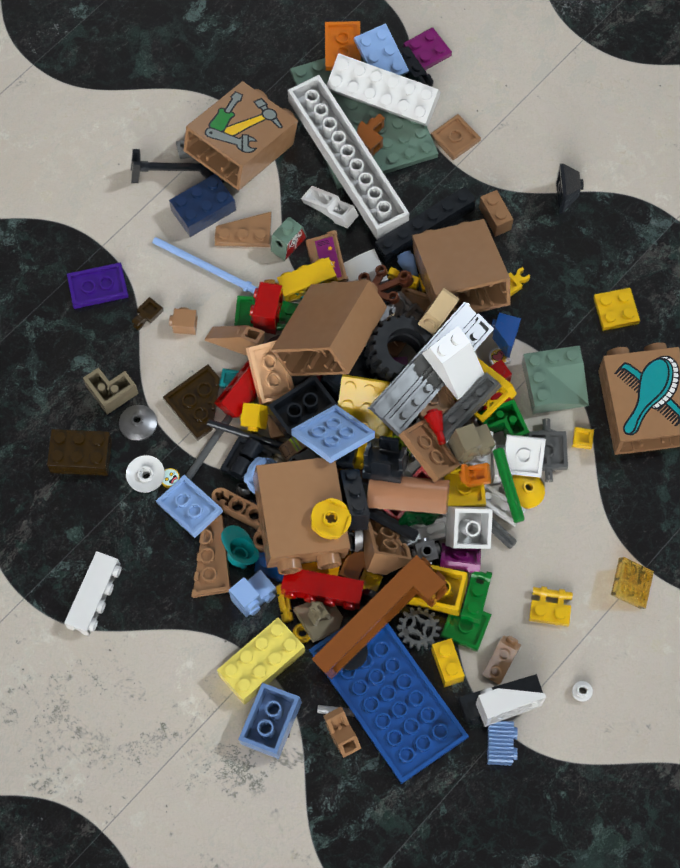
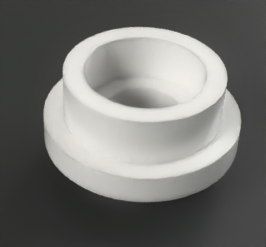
[572,681,593,702]

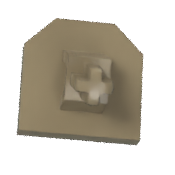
[293,601,343,642]

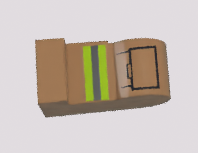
[279,436,308,462]

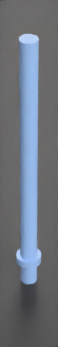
[152,237,258,294]

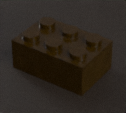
[47,429,112,476]

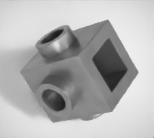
[411,537,441,565]

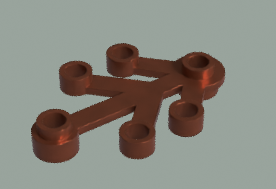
[358,265,414,304]

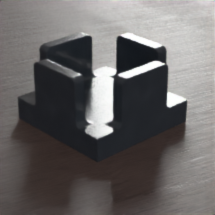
[362,436,409,483]

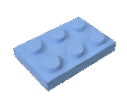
[353,24,409,76]
[156,475,223,538]

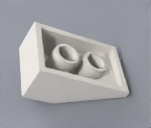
[422,326,484,400]
[476,688,546,727]

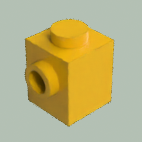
[240,403,268,432]

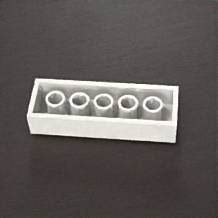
[326,53,441,127]

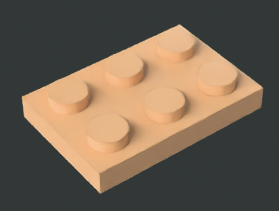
[246,340,294,404]

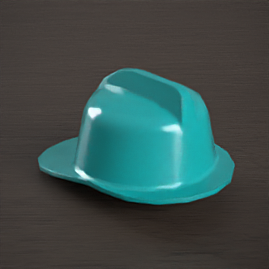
[221,525,259,569]

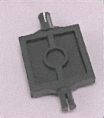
[529,418,568,482]

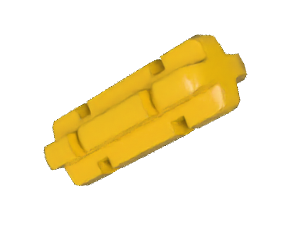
[276,584,294,623]

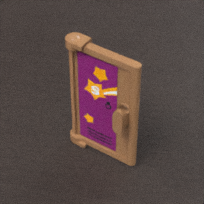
[306,230,349,282]

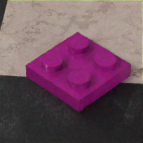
[403,27,452,71]
[440,543,481,573]

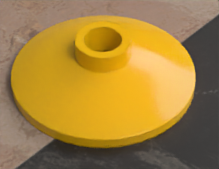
[512,475,545,509]

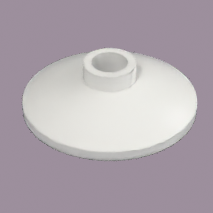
[126,455,165,493]

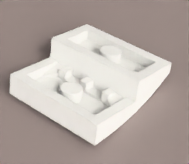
[344,249,388,285]

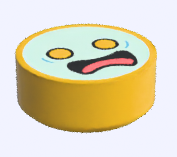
[162,468,180,489]

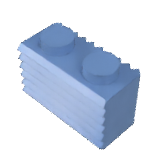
[487,721,518,766]

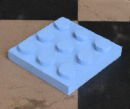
[291,405,375,463]

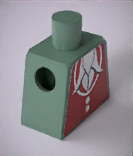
[271,217,307,261]

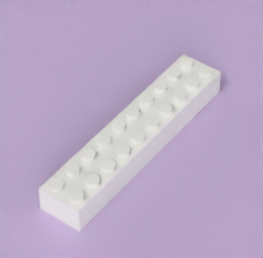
[288,75,409,240]

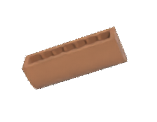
[367,476,450,514]

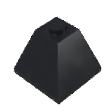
[556,163,584,214]

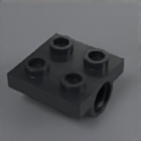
[220,436,273,482]

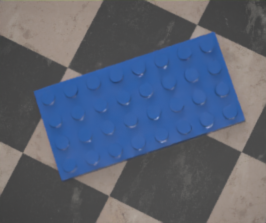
[309,624,469,784]

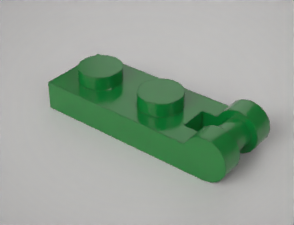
[460,571,492,624]

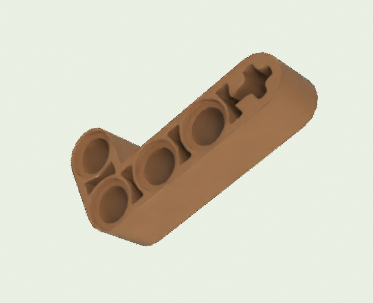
[212,488,264,553]

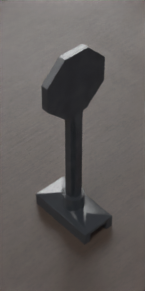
[131,149,225,183]

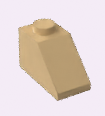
[418,288,459,335]

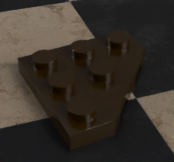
[163,364,220,441]

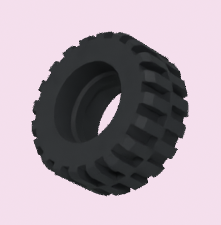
[365,315,433,382]

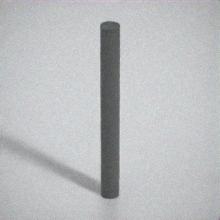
[185,415,232,480]

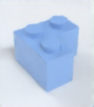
[229,570,277,618]

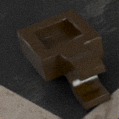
[132,297,164,331]

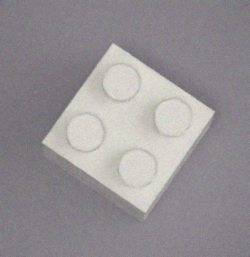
[445,506,493,549]

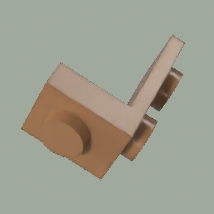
[483,636,521,684]

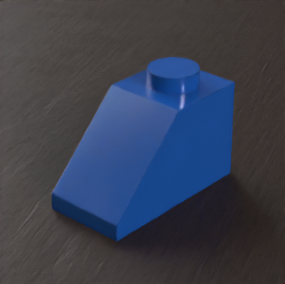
[491,313,521,358]

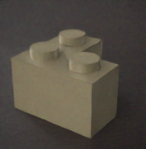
[83,367,138,415]
[447,423,496,463]

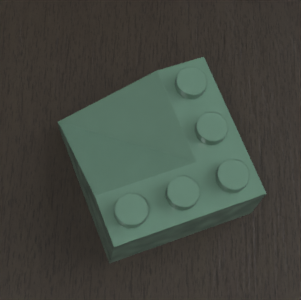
[522,345,589,414]

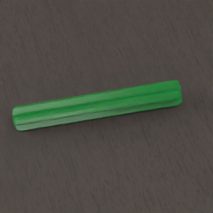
[493,448,525,523]

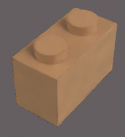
[479,190,513,236]

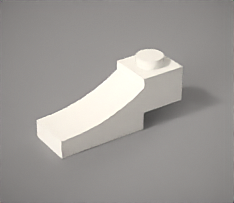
[301,186,359,228]

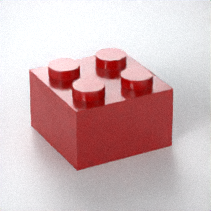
[250,282,284,335]

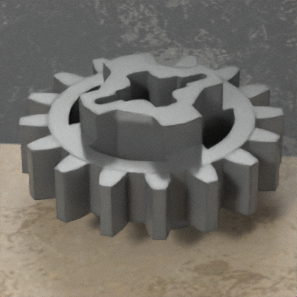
[397,606,441,651]

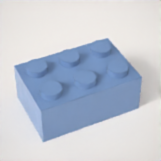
[238,683,302,759]

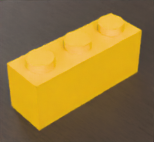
[277,257,338,302]

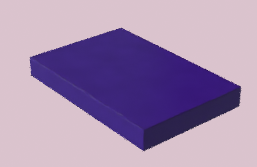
[67,262,128,309]

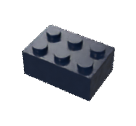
[169,174,236,237]

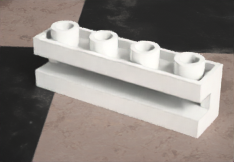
[64,551,122,636]

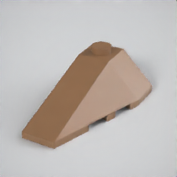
[363,508,412,575]

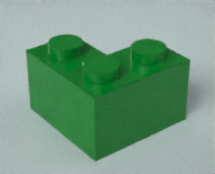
[477,399,530,438]

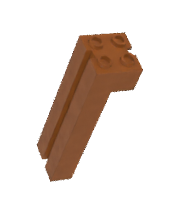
[312,555,448,679]

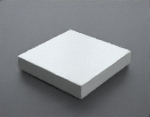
[505,434,546,477]

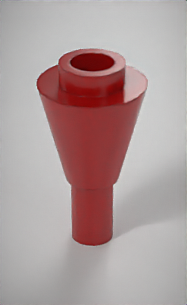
[424,408,446,445]

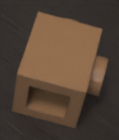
[169,307,198,335]

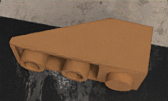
[205,325,265,356]

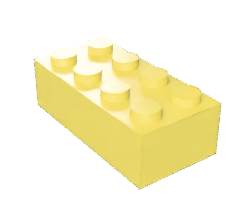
[217,618,305,705]

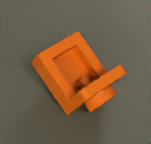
[459,463,491,488]

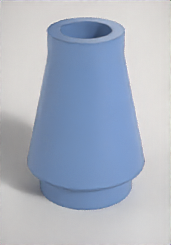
[397,251,419,276]

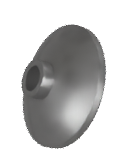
[119,405,157,441]

